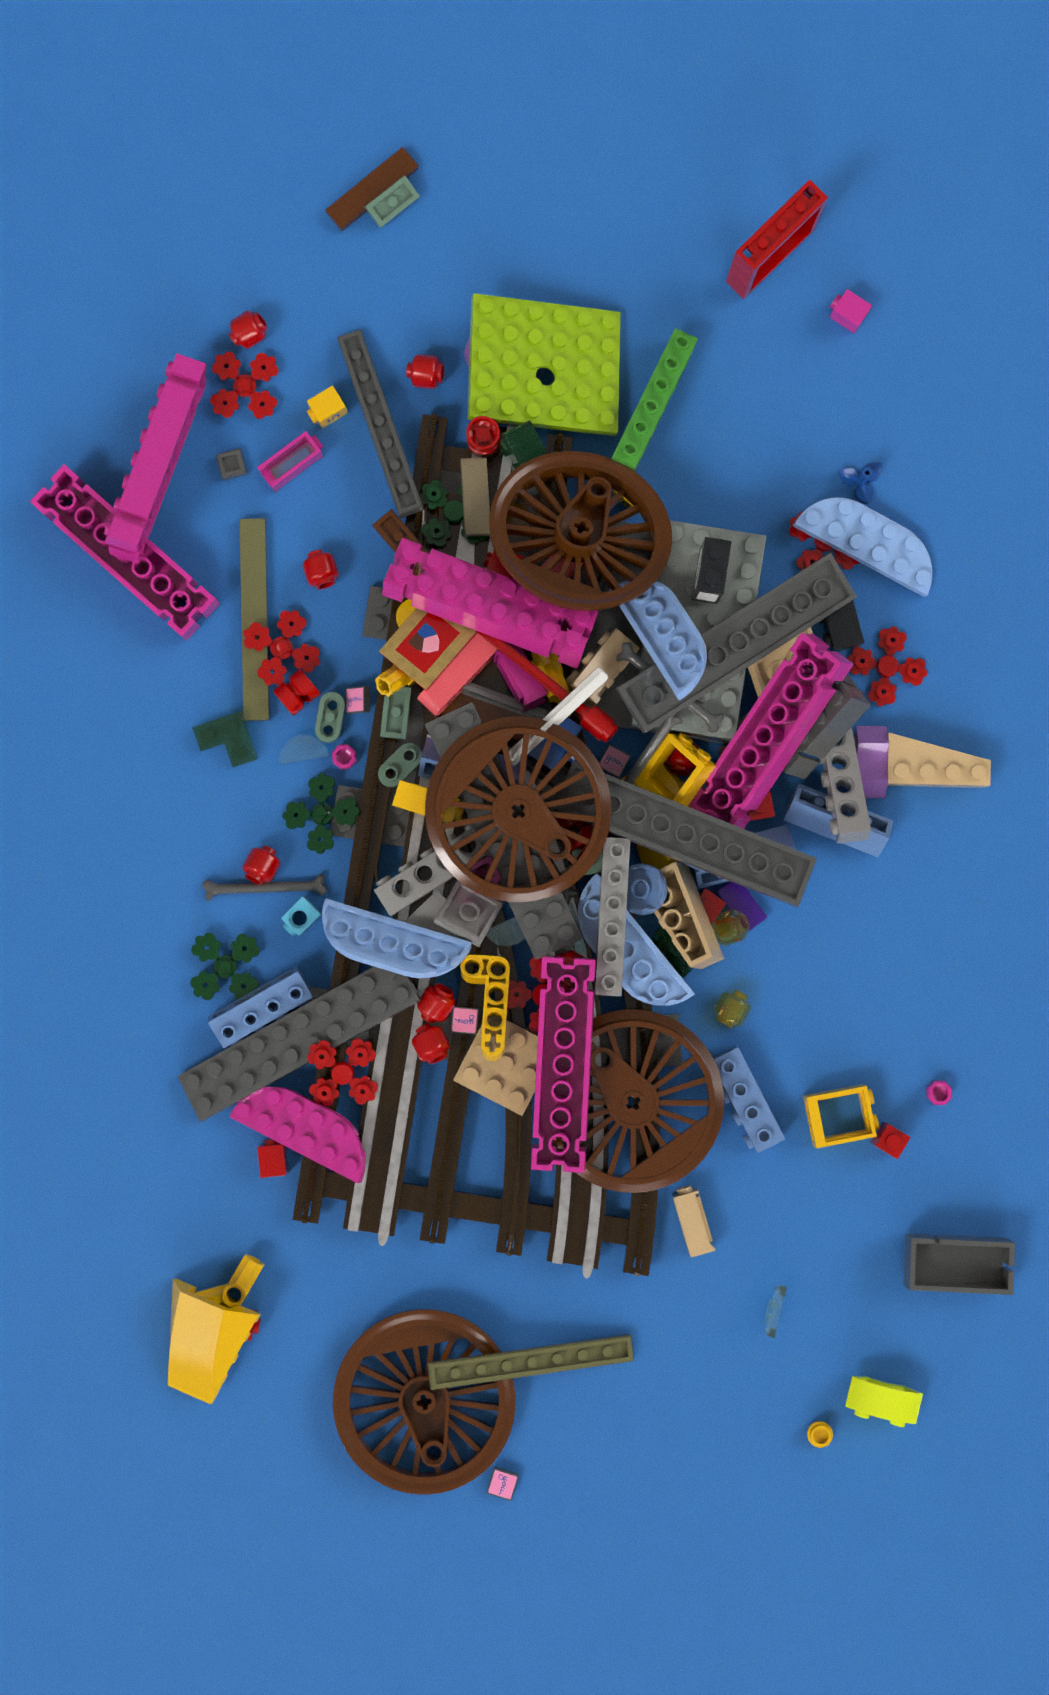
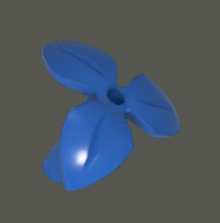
[839,462,882,504]

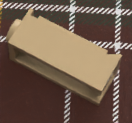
[672,1185,716,1258]

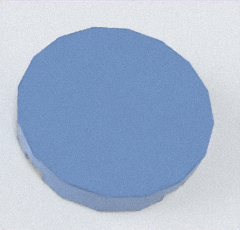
[626,863,668,915]

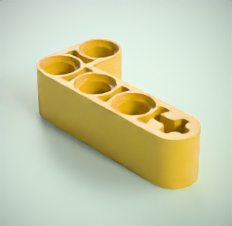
[460,955,510,1061]

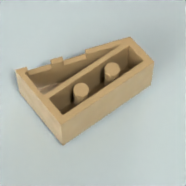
[565,628,640,707]

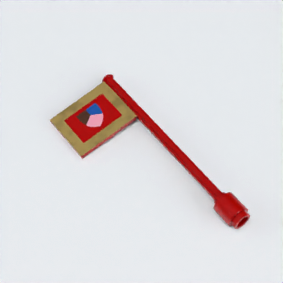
[379,608,619,743]

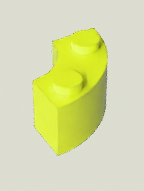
[845,1376,923,1427]

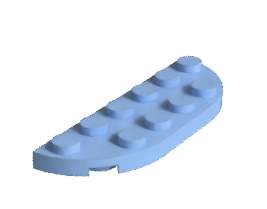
[793,497,932,597]
[609,581,707,701]
[577,874,695,1006]
[322,899,472,978]

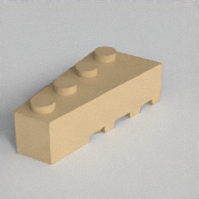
[887,733,991,788]
[654,862,724,969]

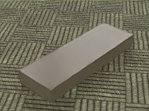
[460,458,490,537]

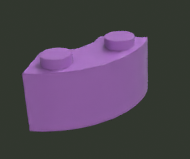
[853,726,889,798]

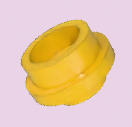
[807,1421,833,1448]

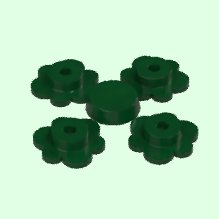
[420,480,487,547]
[282,773,360,854]
[190,933,260,1000]

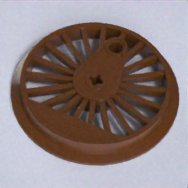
[489,451,672,611]
[425,716,611,902]
[553,1009,724,1193]
[333,1309,516,1495]

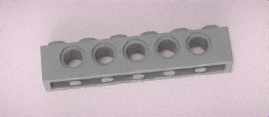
[817,727,871,844]
[374,824,486,916]
[594,837,630,996]

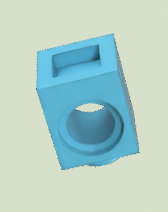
[281,896,322,936]

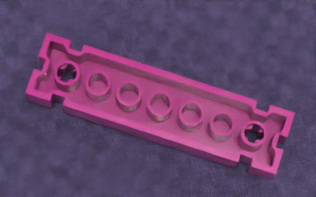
[104,353,206,564]
[30,464,220,641]
[382,538,599,668]
[689,632,854,829]
[531,956,596,1173]

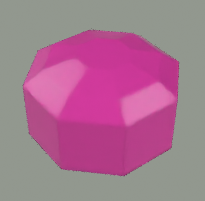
[332,744,357,770]
[926,1080,952,1105]

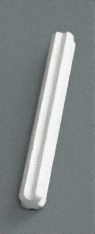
[509,668,608,766]

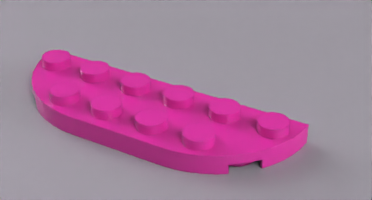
[229,1087,366,1183]

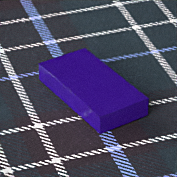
[716,881,768,933]

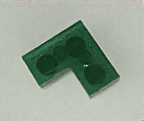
[192,711,258,767]

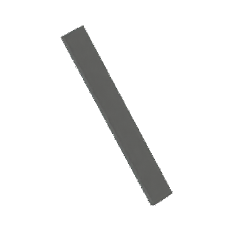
[337,329,424,518]

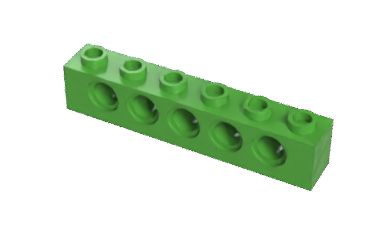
[612,328,698,471]

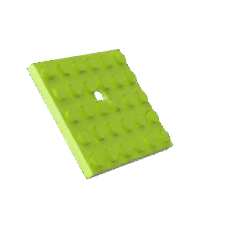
[467,293,621,436]

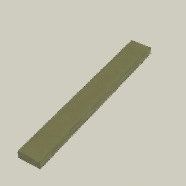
[240,518,270,721]
[427,1334,634,1390]

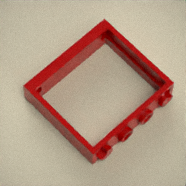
[726,179,828,300]

